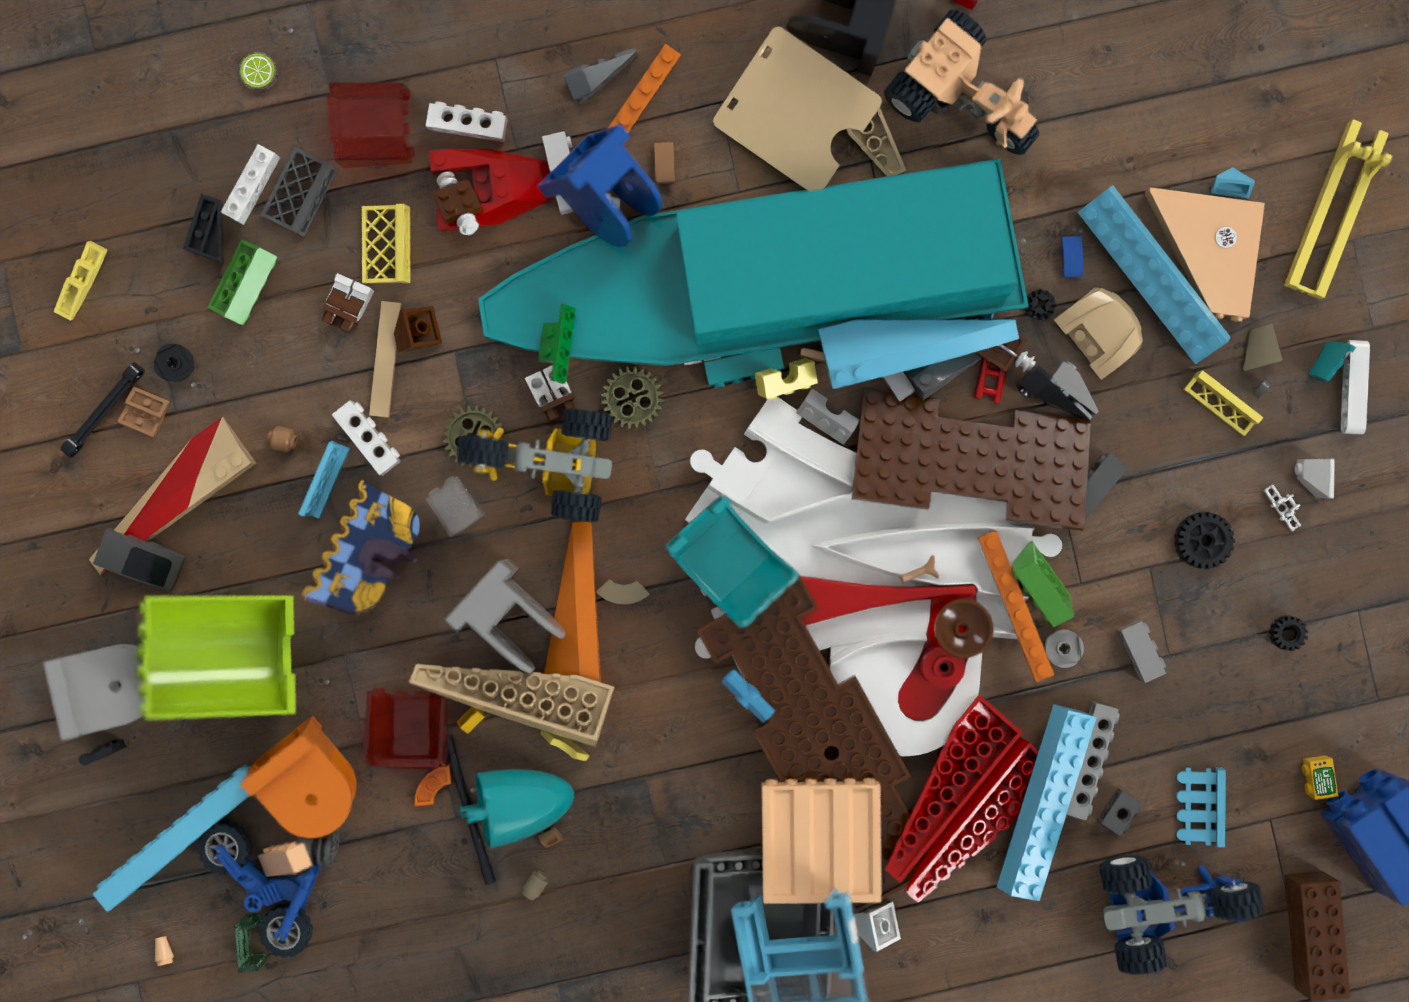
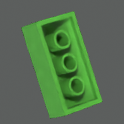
[207,239,277,325]
[1012,541,1074,627]

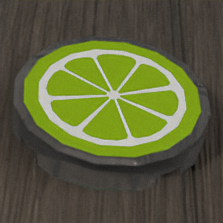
[238,51,278,91]

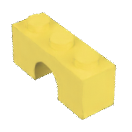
[755,358,818,400]

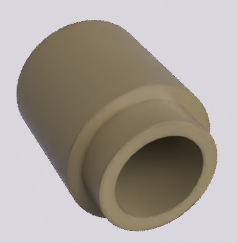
[522,870,549,901]

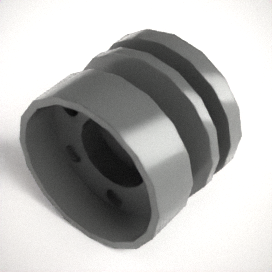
[297,828,339,867]

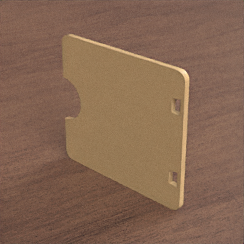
[713,27,882,191]

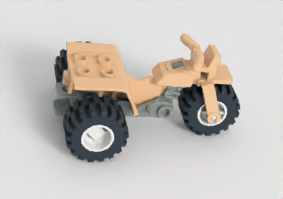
[884,10,1040,155]

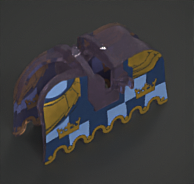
[302,480,420,615]

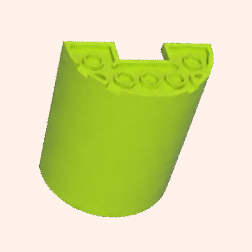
[136,596,296,719]

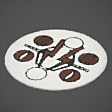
[1216,227,1237,248]

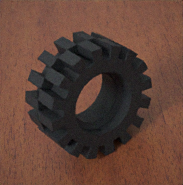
[1269,616,1308,651]

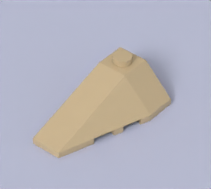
[846,108,907,177]

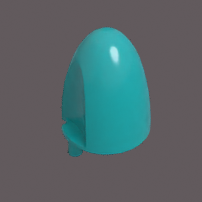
[459,769,575,849]

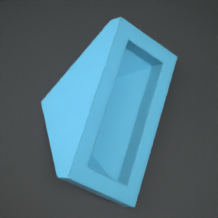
[1211,167,1255,198]

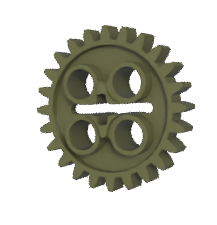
[601,367,664,429]
[442,406,505,468]

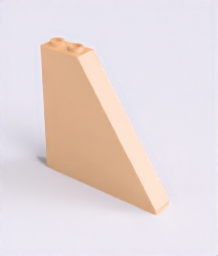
[1145,187,1265,322]

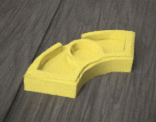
[540,730,590,761]

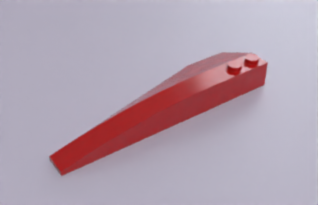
[905,737,1039,903]

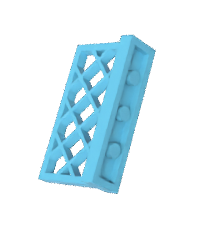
[299,441,350,519]

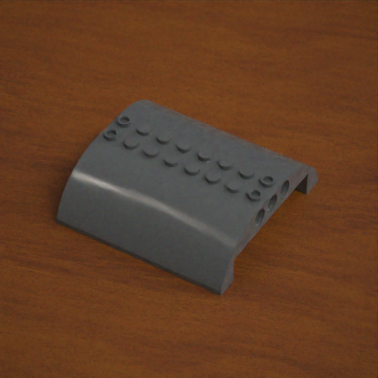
[688,850,834,1002]

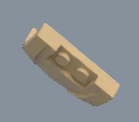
[1054,288,1143,380]

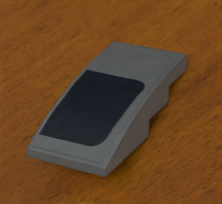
[93,528,186,591]

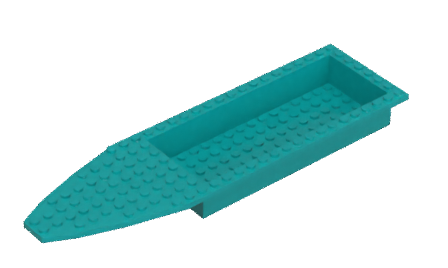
[478,159,1028,366]

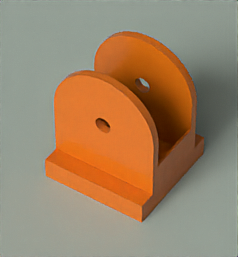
[240,715,357,838]

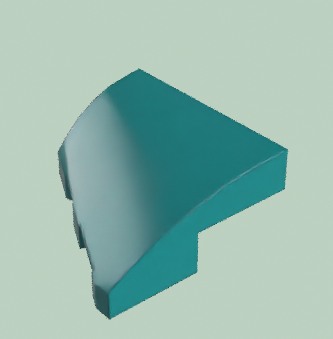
[1308,341,1356,382]

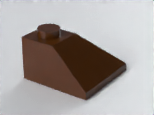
[394,306,442,352]

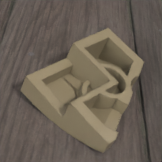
[1242,324,1283,372]

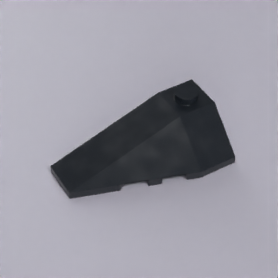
[1016,365,1092,420]

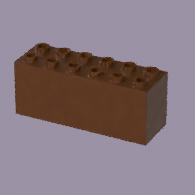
[1285,871,1350,1002]

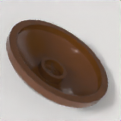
[935,599,994,658]

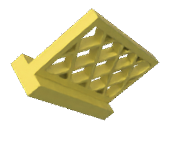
[362,204,410,284]

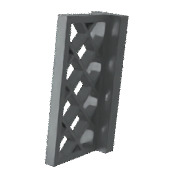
[261,147,338,237]

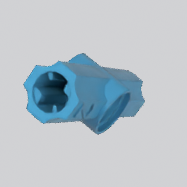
[722,669,775,722]

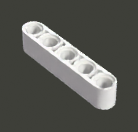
[1341,340,1370,434]

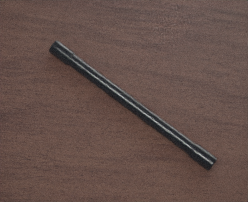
[441,734,496,885]

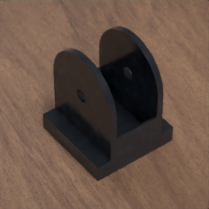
[787,0,896,76]

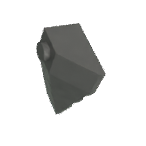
[563,48,637,104]
[903,352,982,401]

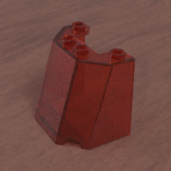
[327,83,415,168]
[363,688,448,769]

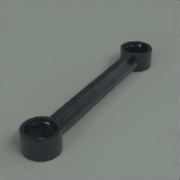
[60,362,145,458]

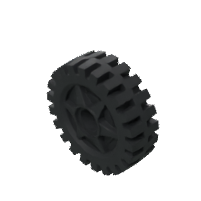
[1174,512,1235,569]

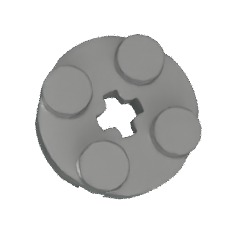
[1044,629,1084,668]

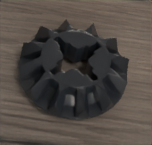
[1025,289,1056,320]

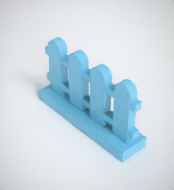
[1176,767,1226,847]

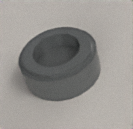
[1253,379,1271,398]

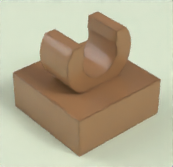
[538,825,563,848]

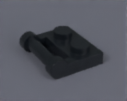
[79,740,126,766]

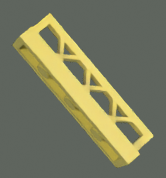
[1183,370,1263,436]

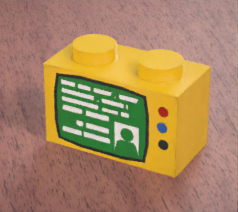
[1302,755,1338,800]

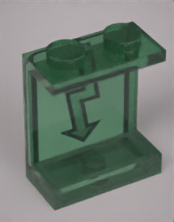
[234,913,267,973]

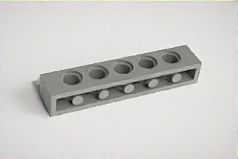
[1066,701,1120,820]

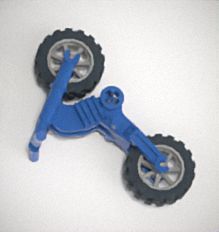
[197,820,321,958]

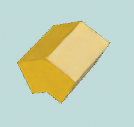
[457,707,486,734]

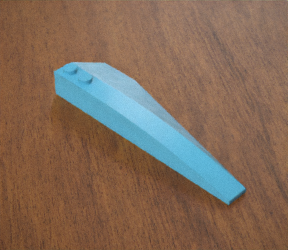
[818,320,1019,389]

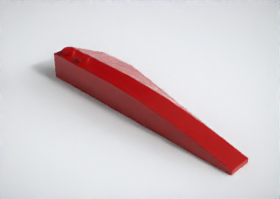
[885,694,1023,883]

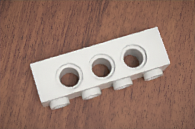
[426,101,508,143]
[221,144,280,225]
[332,401,401,476]

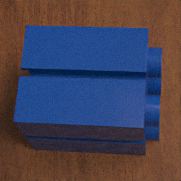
[1320,769,1409,907]

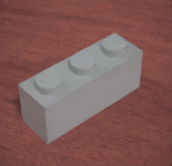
[1117,620,1166,683]

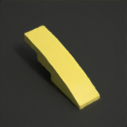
[54,241,107,321]

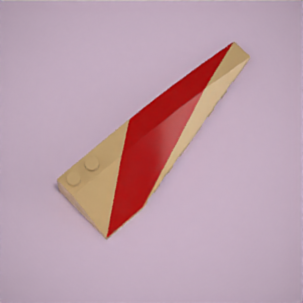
[89,417,257,575]

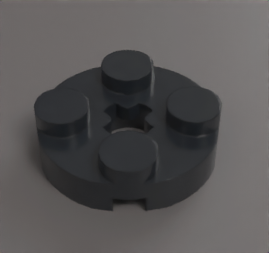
[153,344,195,382]

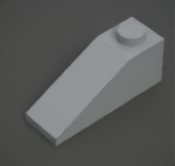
[1051,361,1099,415]

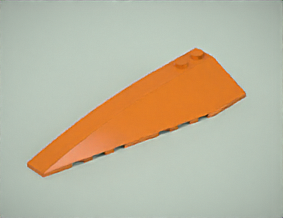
[544,522,601,682]

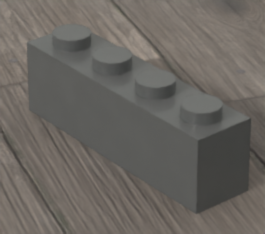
[1085,453,1128,519]

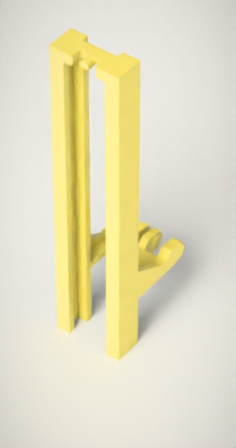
[1284,119,1392,299]

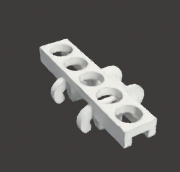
[1263,485,1302,531]

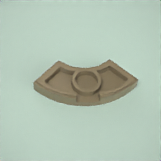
[596,579,650,604]

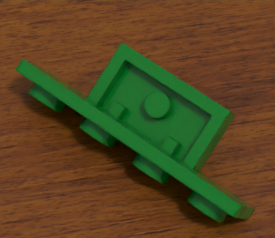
[538,304,576,384]

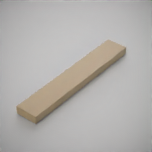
[369,301,402,418]

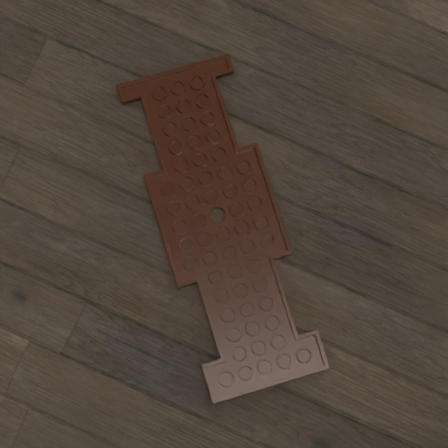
[696,573,929,914]

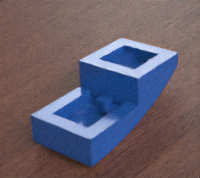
[1061,235,1083,278]

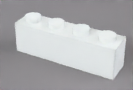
[542,131,574,215]

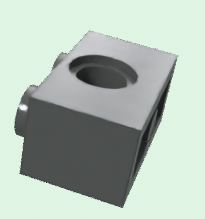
[1097,788,1141,836]

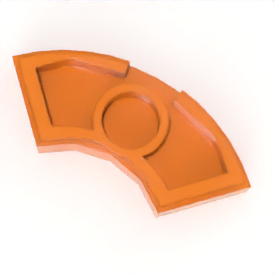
[414,764,452,806]

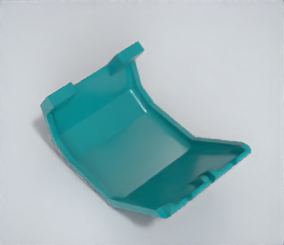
[665,495,798,627]

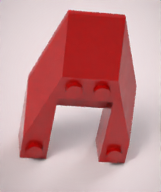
[429,149,553,232]

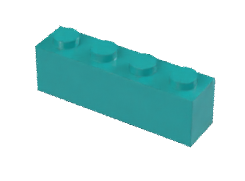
[704,348,784,389]

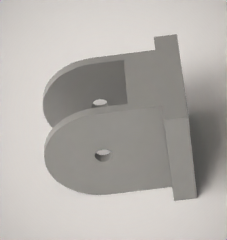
[446,558,567,673]
[44,644,142,740]

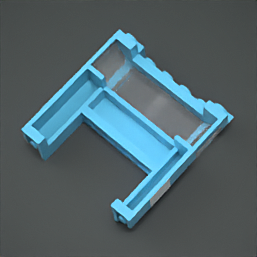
[731,888,870,1002]

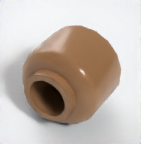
[267,426,298,453]

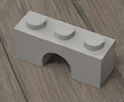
[796,389,860,445]

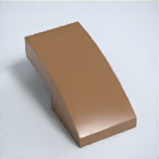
[654,142,675,184]

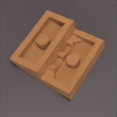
[117,386,170,439]

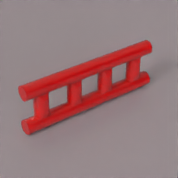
[974,358,1007,403]

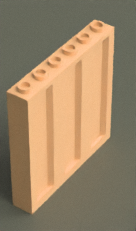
[762,778,881,904]

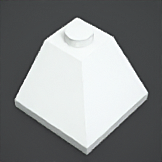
[1295,459,1334,498]
[853,901,901,951]

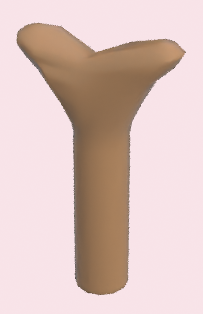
[900,554,939,583]

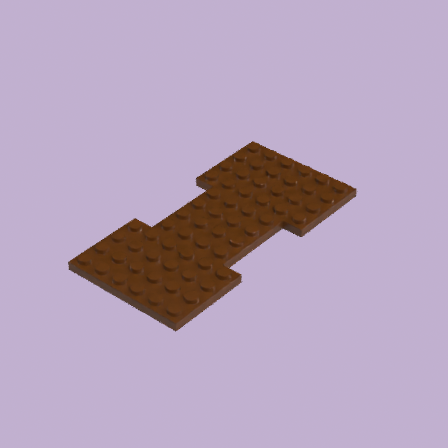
[851,389,1091,531]

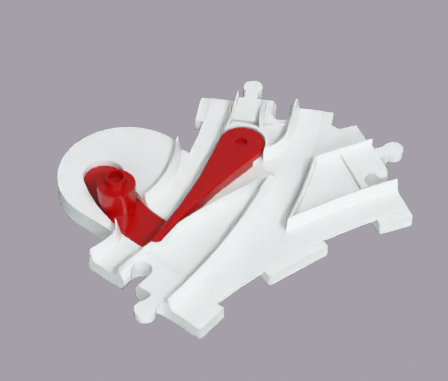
[685,397,1062,756]

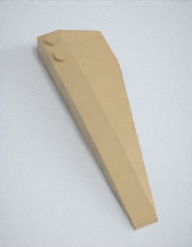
[409,664,614,747]

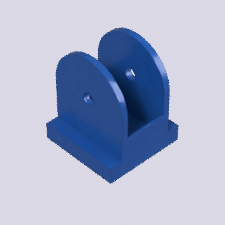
[537,124,662,247]

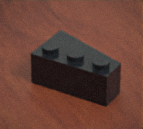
[183,194,224,264]

